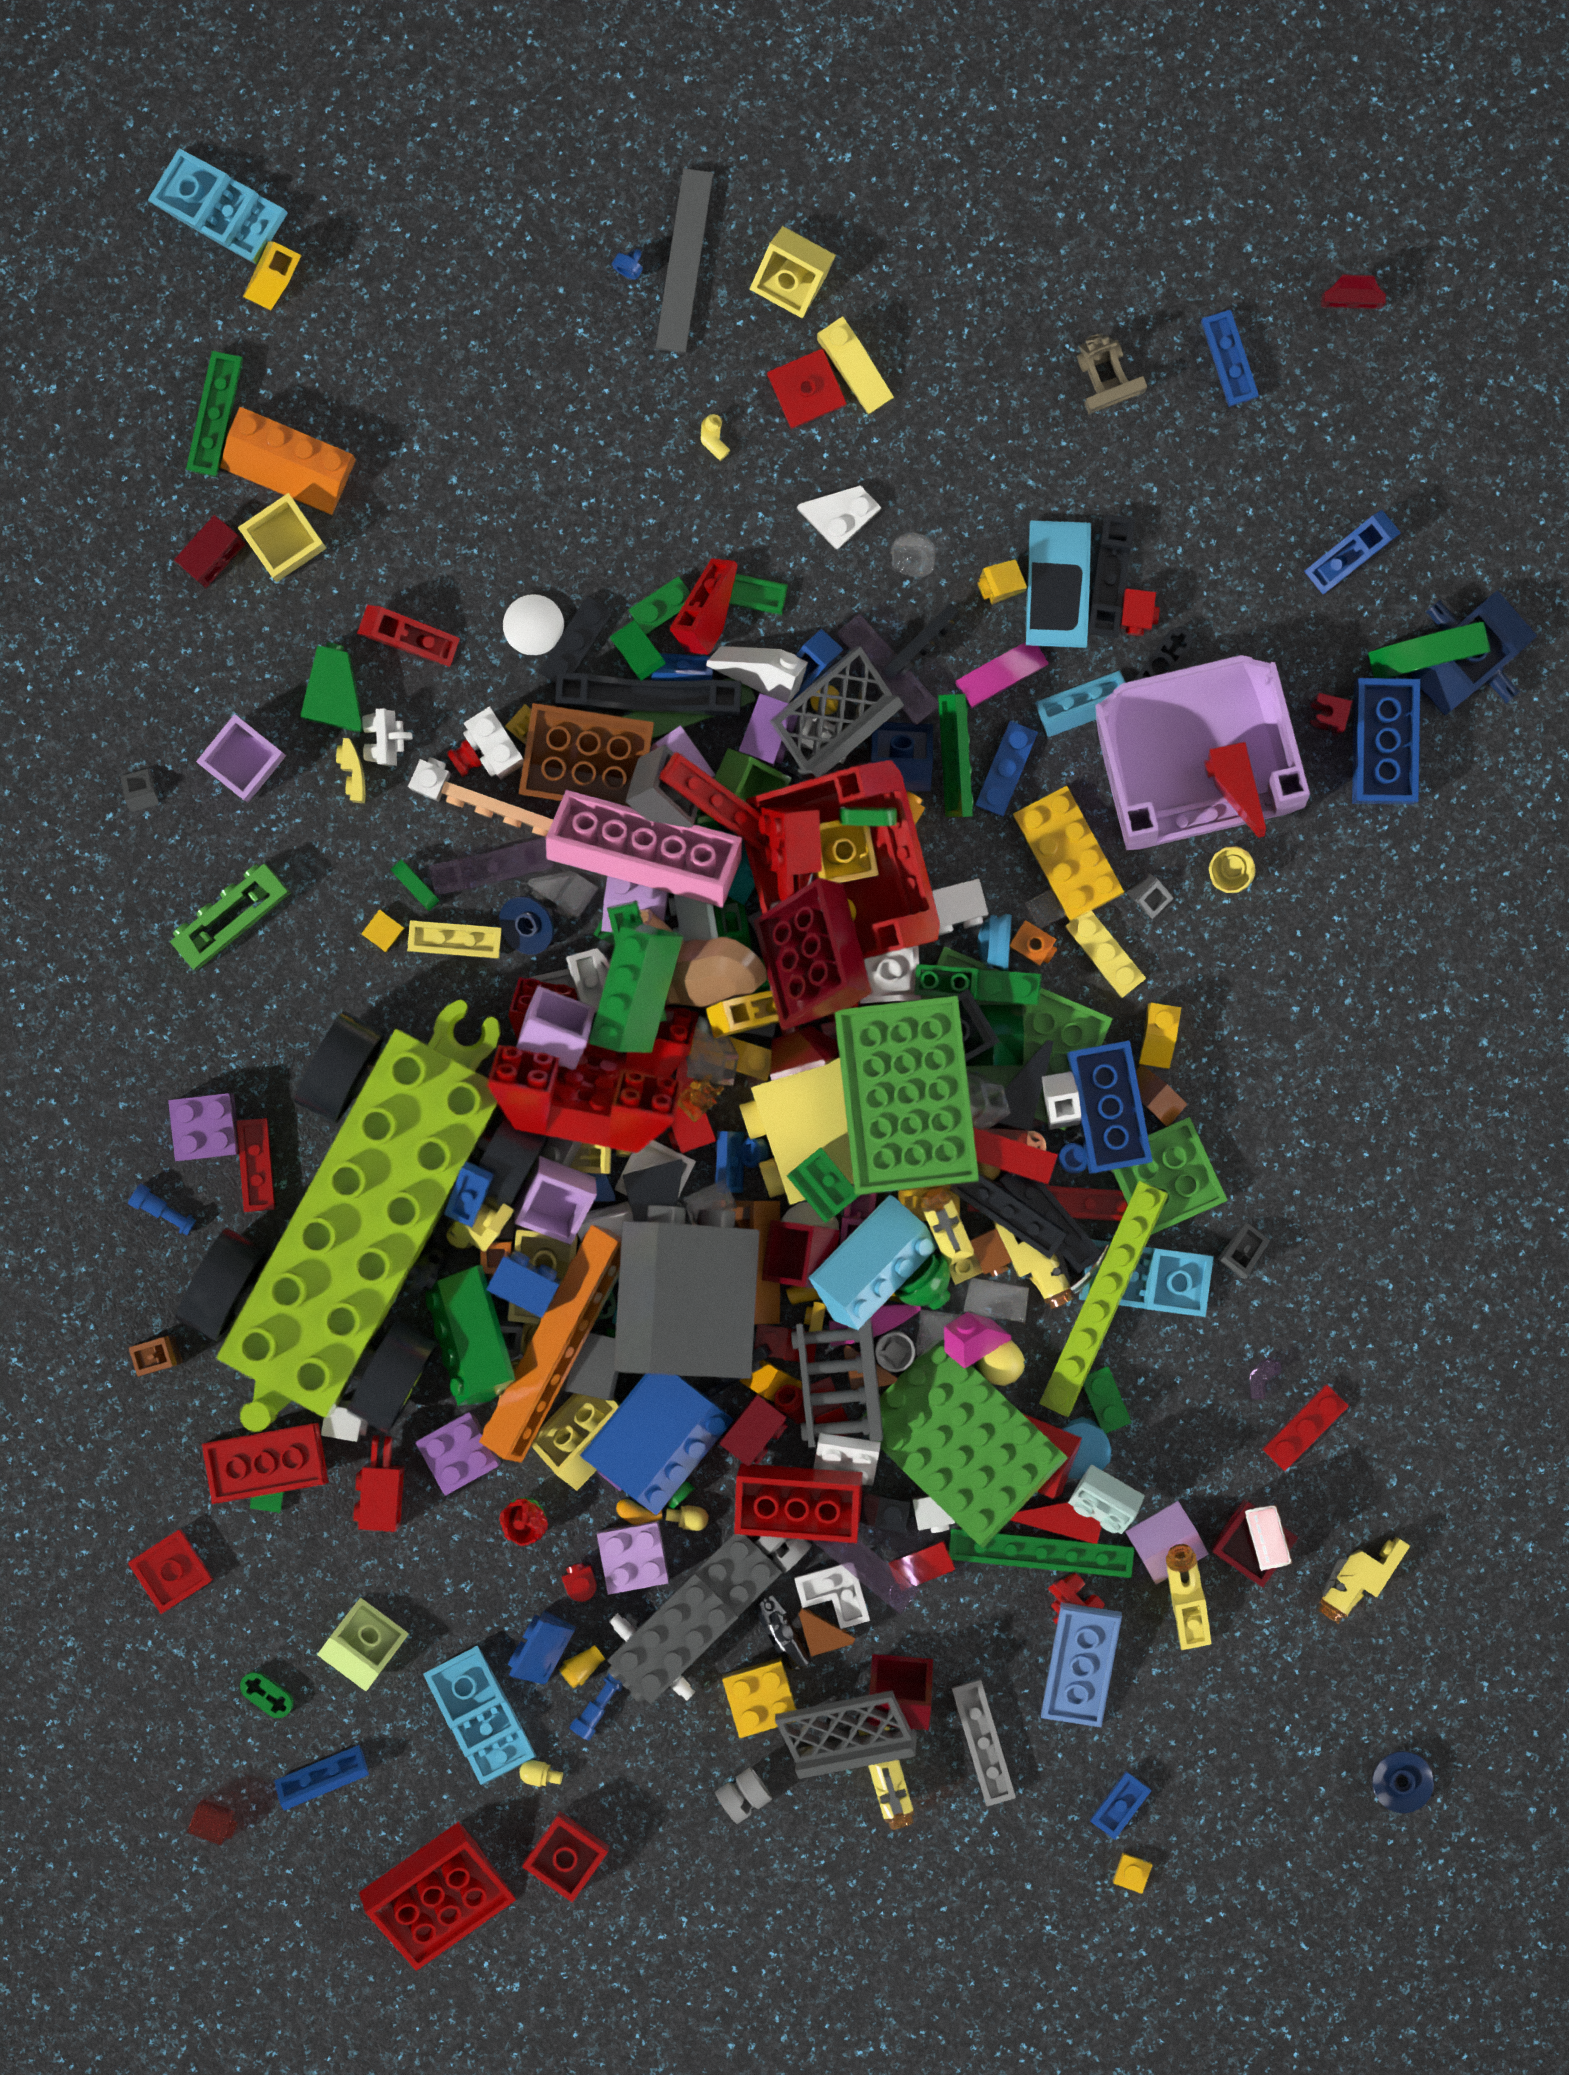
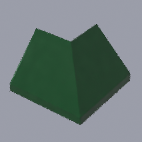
[965,1004,1024,1066]

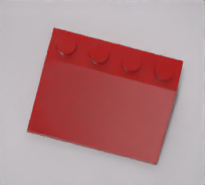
[358,1821,516,1971]

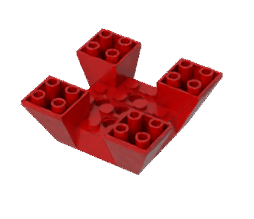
[487,977,699,1153]

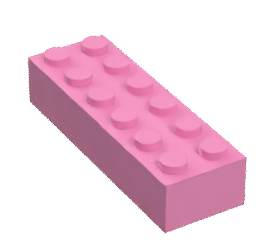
[546,790,742,907]

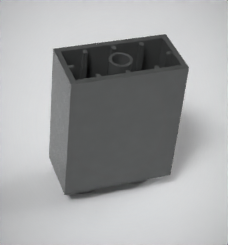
[614,1206,759,1378]

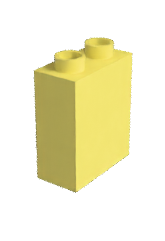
[739,1058,854,1205]

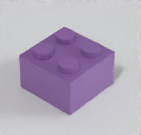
[739,693,798,768]
[168,1093,239,1161]
[415,1410,501,1496]

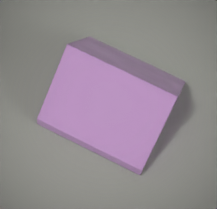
[1125,1501,1209,1584]

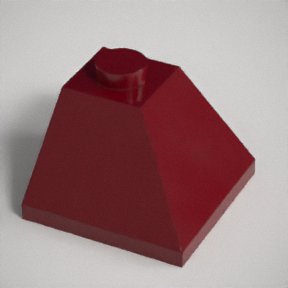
[770,1025,840,1081]

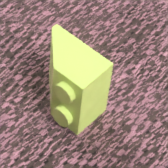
[317,1597,409,1691]

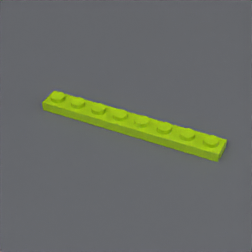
[1039,1181,1169,1417]

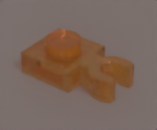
[678,1073,724,1123]

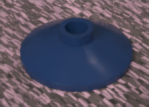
[499,896,554,955]
[1372,1751,1434,1813]

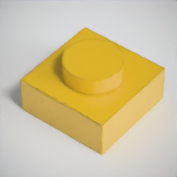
[804,1301,826,1332]
[1113,1853,1152,1894]

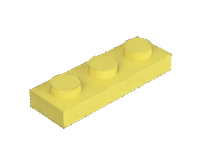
[1065,911,1146,998]
[407,921,502,959]

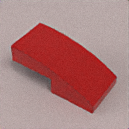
[888,1540,956,1591]

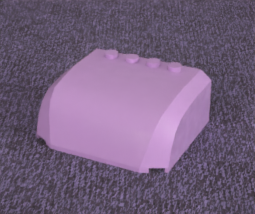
[1095,655,1310,850]

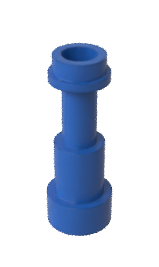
[128,1183,197,1236]
[569,1674,623,1741]

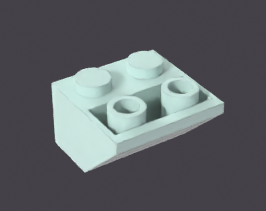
[1068,1464,1145,1534]

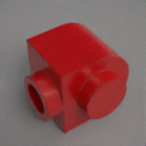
[561,1562,597,1602]

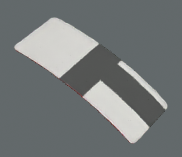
[1070,1244,1109,1294]

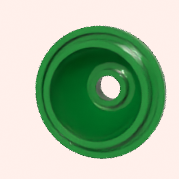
[894,1253,951,1310]

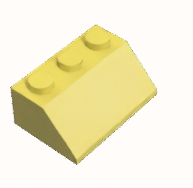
[531,1393,621,1491]

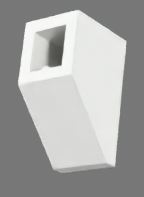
[1042,1071,1081,1130]

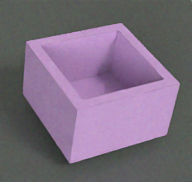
[196,714,286,803]
[516,986,596,1070]
[514,1156,597,1245]
[597,1520,669,1595]

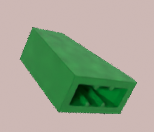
[300,642,363,733]

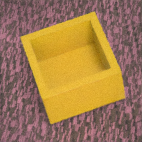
[722,1657,797,1738]

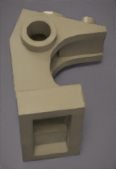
[1077,333,1147,414]

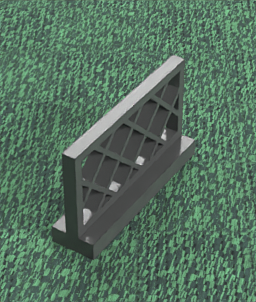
[770,646,904,780]
[775,1691,917,1779]

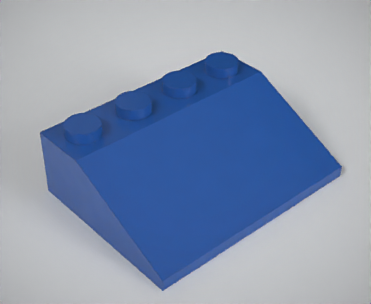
[580,1374,734,1515]

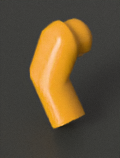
[616,1499,662,1525]

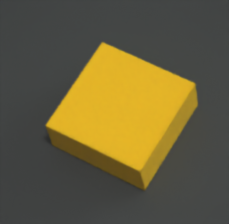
[361,910,405,953]

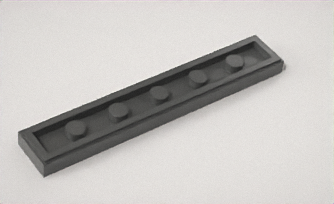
[656,168,713,354]

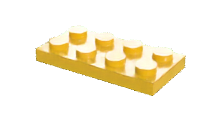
[1013,786,1124,922]

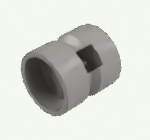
[875,1330,915,1372]
[754,1536,812,1574]
[715,1767,773,1825]

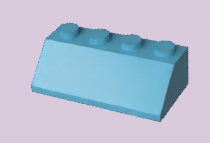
[809,1195,938,1330]

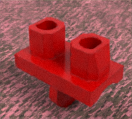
[1047,1572,1105,1625]

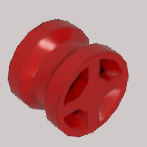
[446,739,483,778]

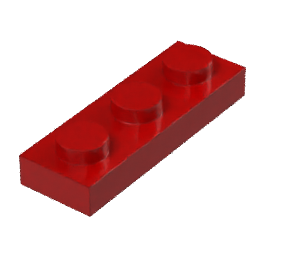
[236,1118,276,1212]
[1262,1384,1349,1471]

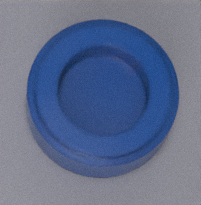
[1058,1143,1088,1173]

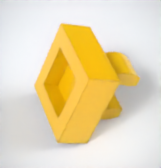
[505,704,532,745]

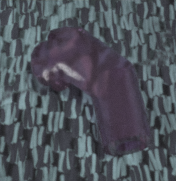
[1250,1358,1282,1399]

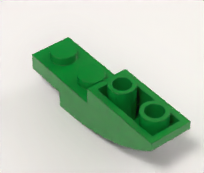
[914,964,1042,1005]

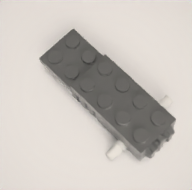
[607,1533,782,1705]

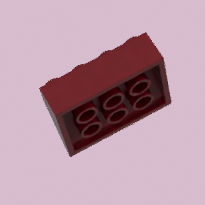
[754,877,873,1030]

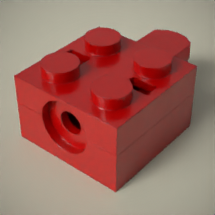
[759,804,822,901]
[353,1435,405,1532]

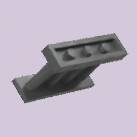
[791,1317,884,1448]

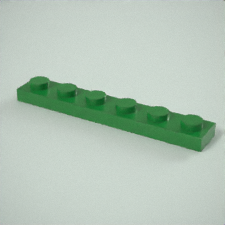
[949,1528,1134,1578]

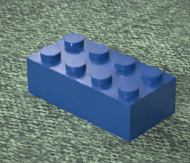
[1352,678,1420,805]
[1066,1041,1153,1174]

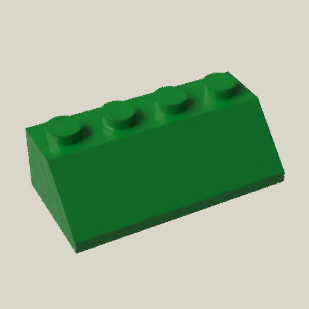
[589,918,684,1052]
[425,1265,516,1406]

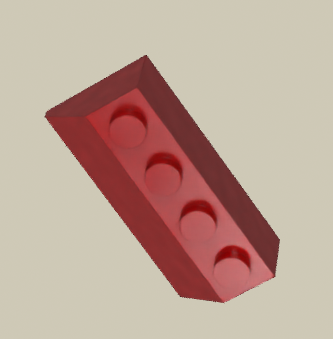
[734,1463,863,1543]

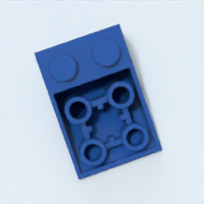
[508,1610,576,1685]

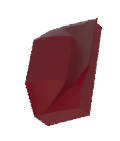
[1321,275,1386,309]

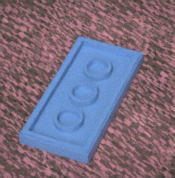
[1041,1603,1122,1727]

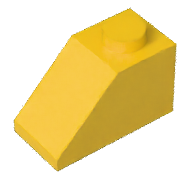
[1139,1003,1181,1069]

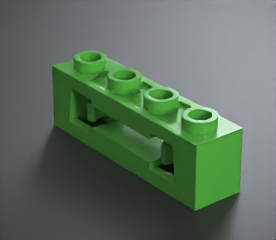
[170,864,291,971]

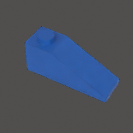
[1305,510,1401,595]

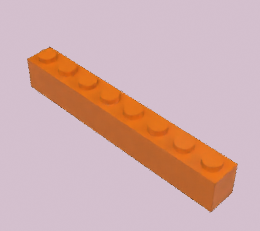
[479,1225,622,1463]

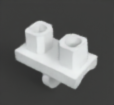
[362,708,413,766]

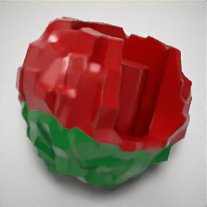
[499,1497,548,1546]

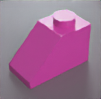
[944,1312,1011,1369]

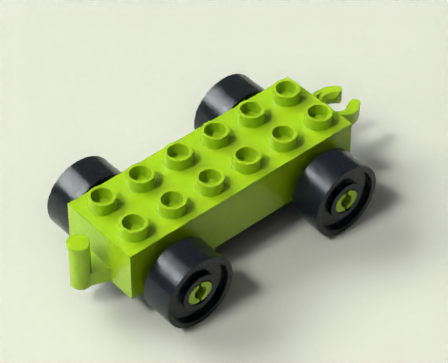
[175,1000,550,1434]

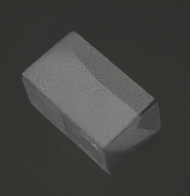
[962,1278,1029,1323]

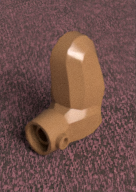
[640,909,767,1008]

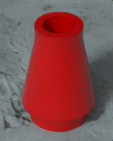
[775,1385,806,1423]

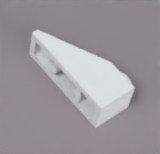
[706,646,808,703]

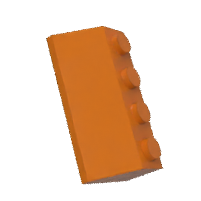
[220,407,356,515]

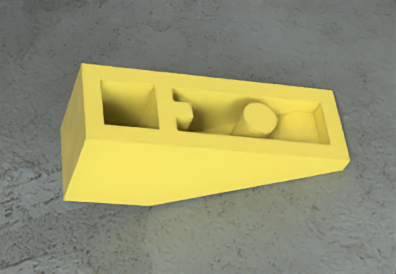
[817,316,894,415]

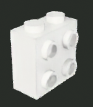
[463,706,524,780]

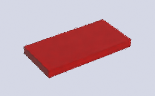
[202,1423,329,1504]

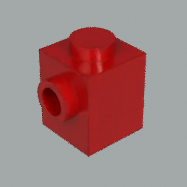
[1120,589,1160,636]

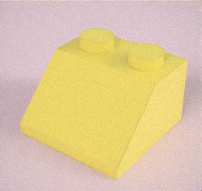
[750,226,836,319]

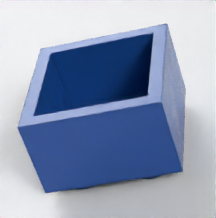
[486,1250,561,1318]

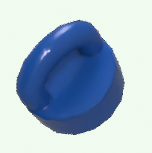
[612,248,643,280]
[740,1137,771,1168]

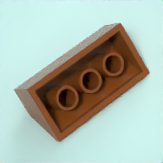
[711,1200,780,1324]

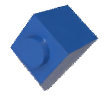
[793,629,844,699]

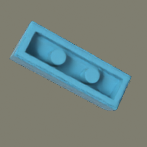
[1035,670,1126,737]

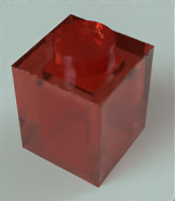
[187,1799,238,1845]

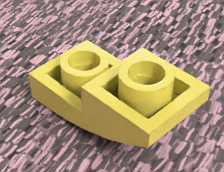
[336,738,366,803]

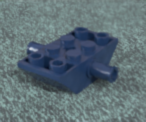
[1408,590,1537,716]

